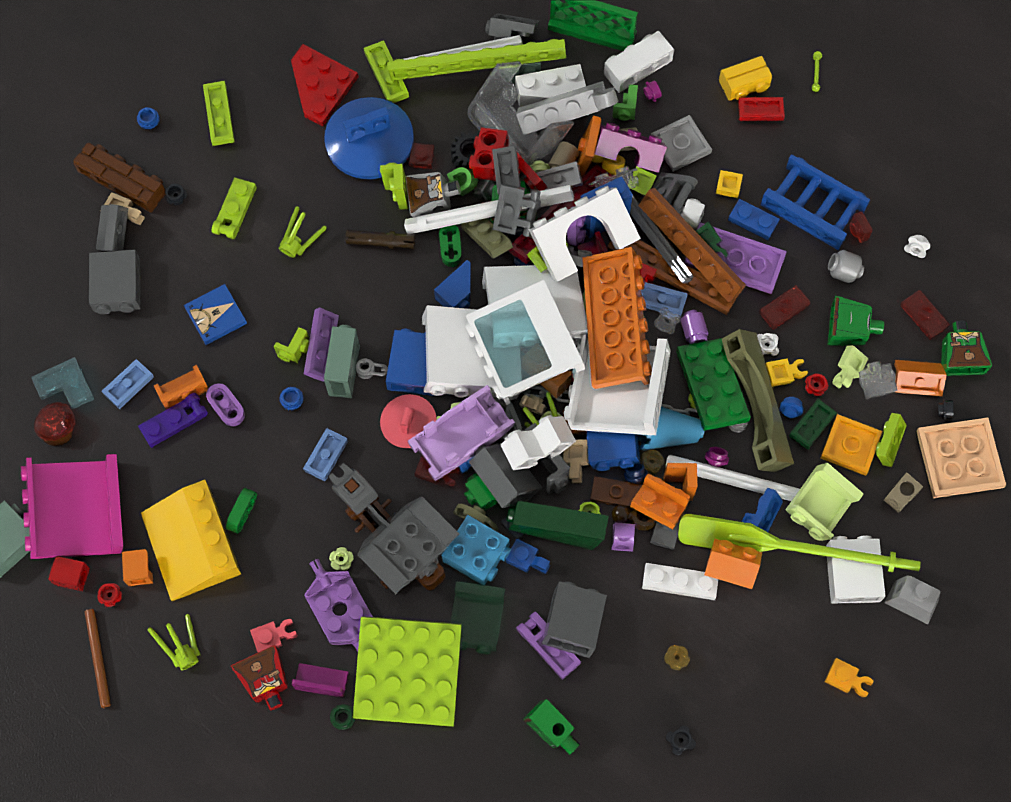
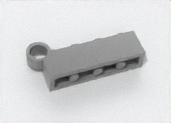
[516,81,618,135]

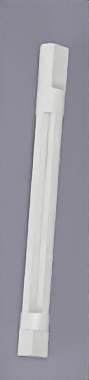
[404,185,574,234]

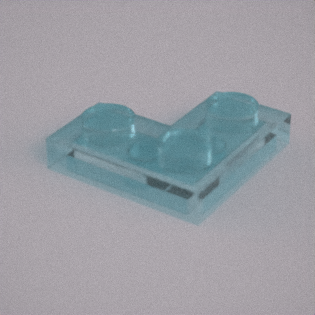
[31,357,94,409]

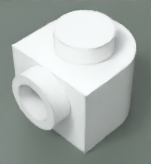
[680,198,705,230]

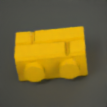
[719,56,772,101]

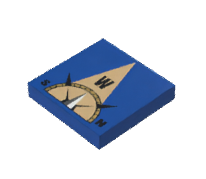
[184,284,247,345]

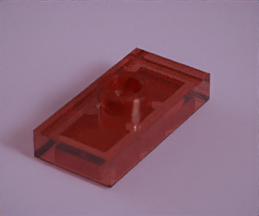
[759,285,811,330]
[900,290,950,340]

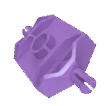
[304,559,373,652]

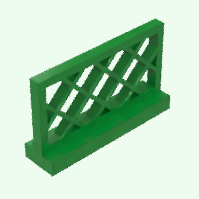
[548,0,638,51]

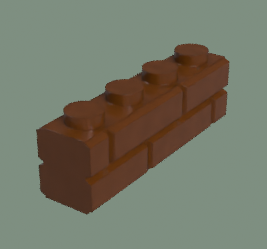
[73,143,165,213]

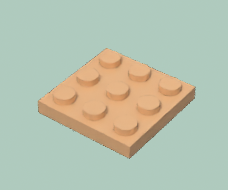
[916,418,1006,498]

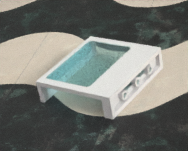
[465,280,585,405]

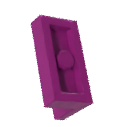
[292,663,349,698]

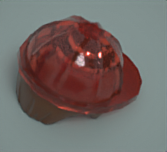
[34,402,75,446]

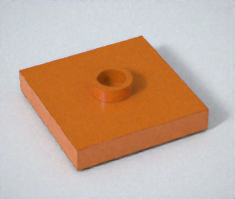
[578,115,602,176]

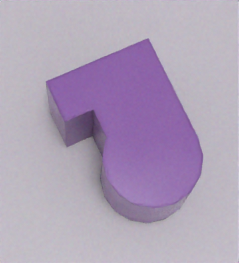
[611,523,635,552]

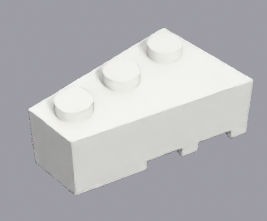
[515,64,589,115]

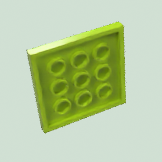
[353,616,462,727]

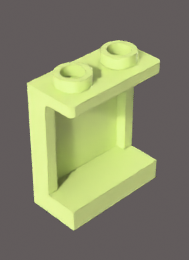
[786,463,863,541]

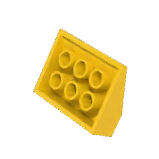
[141,480,241,601]

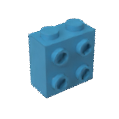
[442,515,511,586]

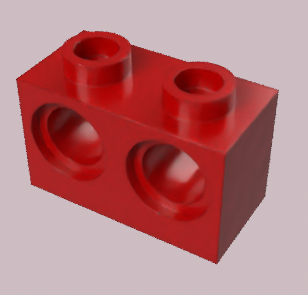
[469,128,510,181]

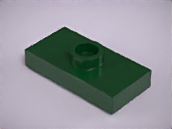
[789,399,837,450]

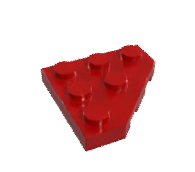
[291,44,359,127]

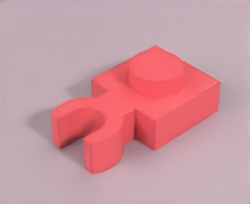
[250,619,298,652]

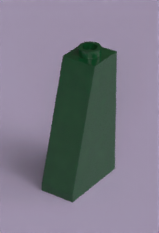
[506,501,609,550]

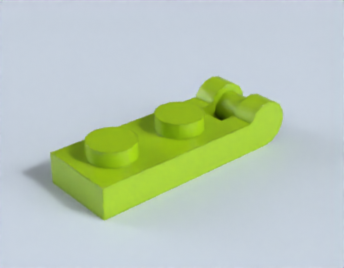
[212,177,257,239]

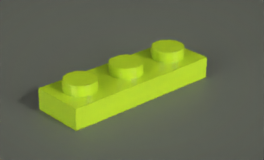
[364,40,409,103]
[203,81,235,146]

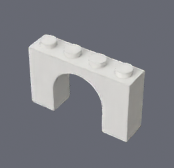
[529,186,640,282]

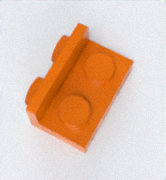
[630,474,690,530]

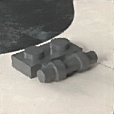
[492,183,541,237]

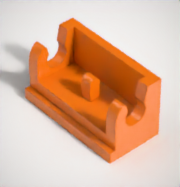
[154,365,209,410]

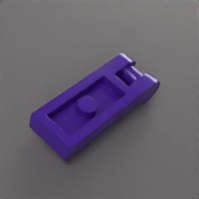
[138,393,208,448]

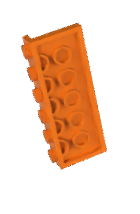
[582,247,652,389]

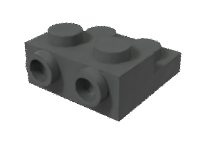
[485,13,540,40]

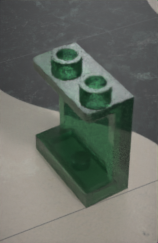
[450,581,505,654]

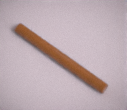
[84,609,111,708]

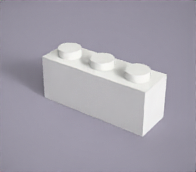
[604,31,674,93]

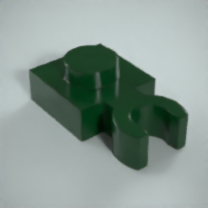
[696,222,729,258]

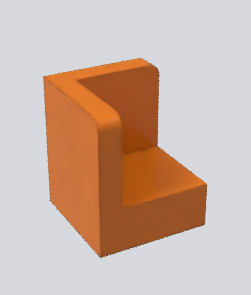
[122,549,153,586]

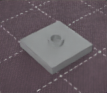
[651,115,712,172]

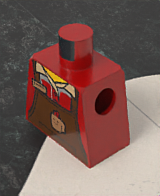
[231,645,288,711]

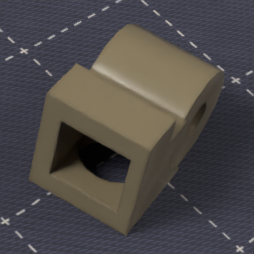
[884,472,923,513]

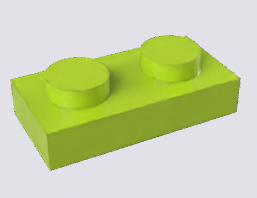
[876,413,907,467]

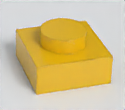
[716,170,743,198]

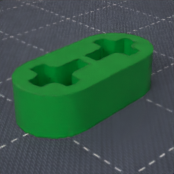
[439,225,462,267]
[226,488,257,534]

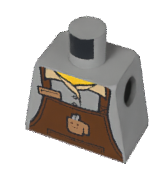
[405,172,461,217]

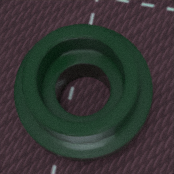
[330,704,355,730]

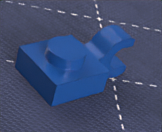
[505,539,550,574]

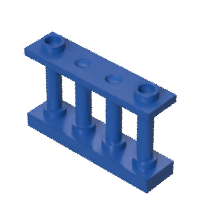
[761,155,870,251]

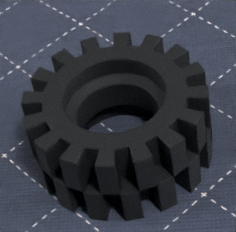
[451,130,490,170]

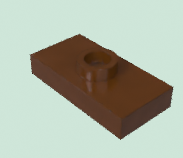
[590,476,642,509]

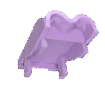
[408,385,515,481]

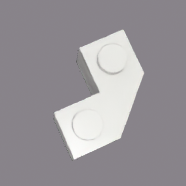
[501,415,576,470]

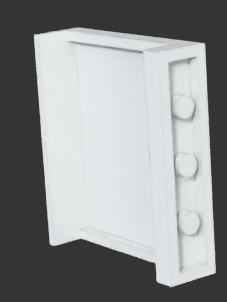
[482,265,588,349]
[422,305,522,400]
[564,335,670,435]

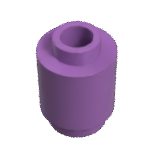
[680,310,709,344]

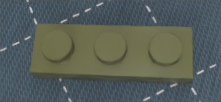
[461,218,513,259]

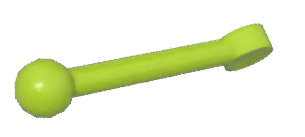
[812,51,822,92]

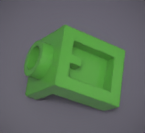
[613,85,638,121]

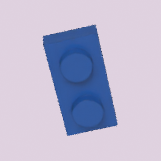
[728,199,780,240]

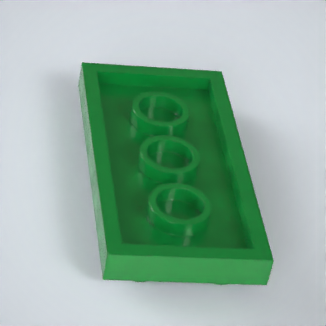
[676,338,751,431]

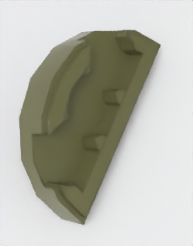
[453,504,498,532]

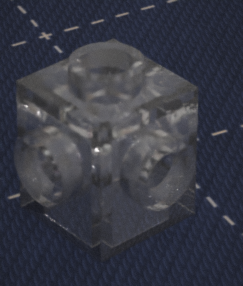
[859,361,898,399]

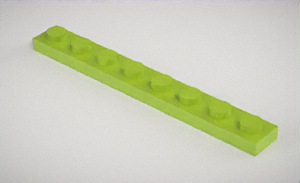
[387,39,566,81]

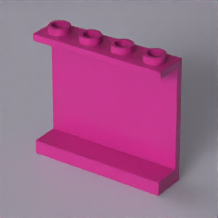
[21,454,123,559]

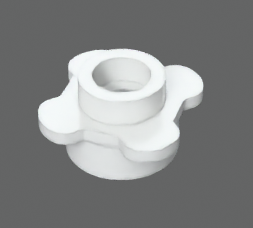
[904,235,931,258]
[757,333,779,356]

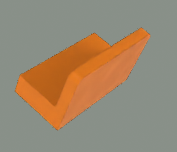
[894,360,946,396]
[663,463,698,501]

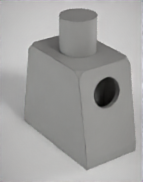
[885,575,941,624]

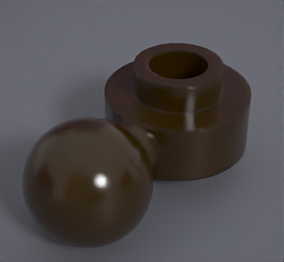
[612,504,656,531]

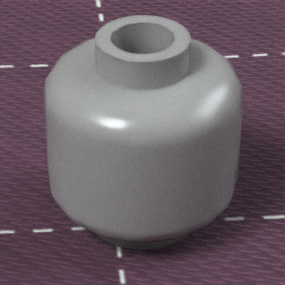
[828,250,864,283]

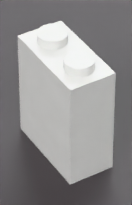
[826,536,885,603]

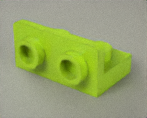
[380,163,408,210]

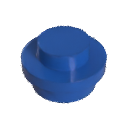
[137,107,160,129]
[280,387,304,410]
[779,397,804,418]

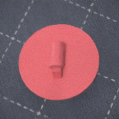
[380,394,437,448]

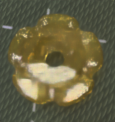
[641,450,664,473]
[665,645,689,670]

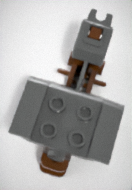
[329,463,459,594]

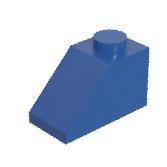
[434,260,471,309]

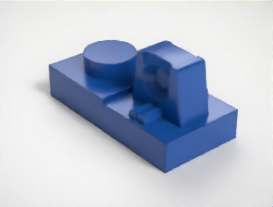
[742,488,783,532]

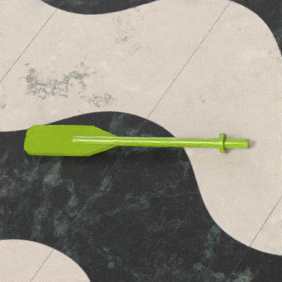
[678,514,921,572]

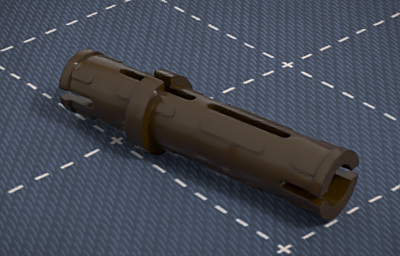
[346,229,416,249]

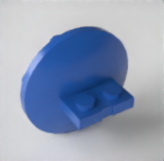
[324,97,414,179]

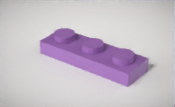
[304,308,339,382]

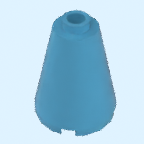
[638,407,704,450]

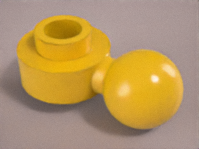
[592,155,625,175]

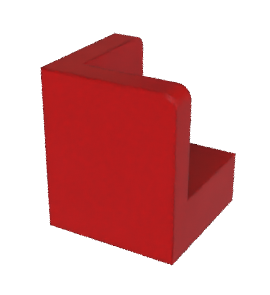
[48,556,90,591]

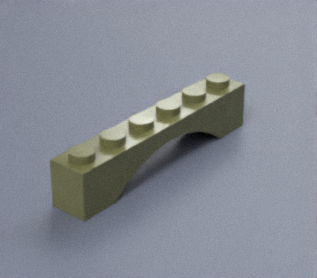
[722,329,794,472]

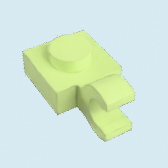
[832,345,868,389]

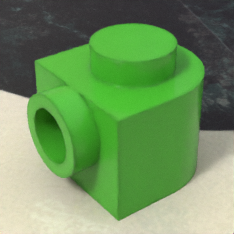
[447,167,478,196]

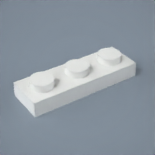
[642,563,718,600]

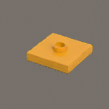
[821,414,883,476]

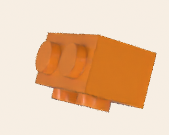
[704,539,762,589]

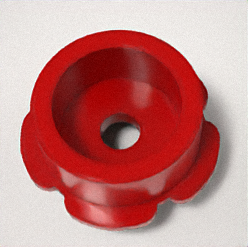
[805,374,828,396]
[97,583,122,607]

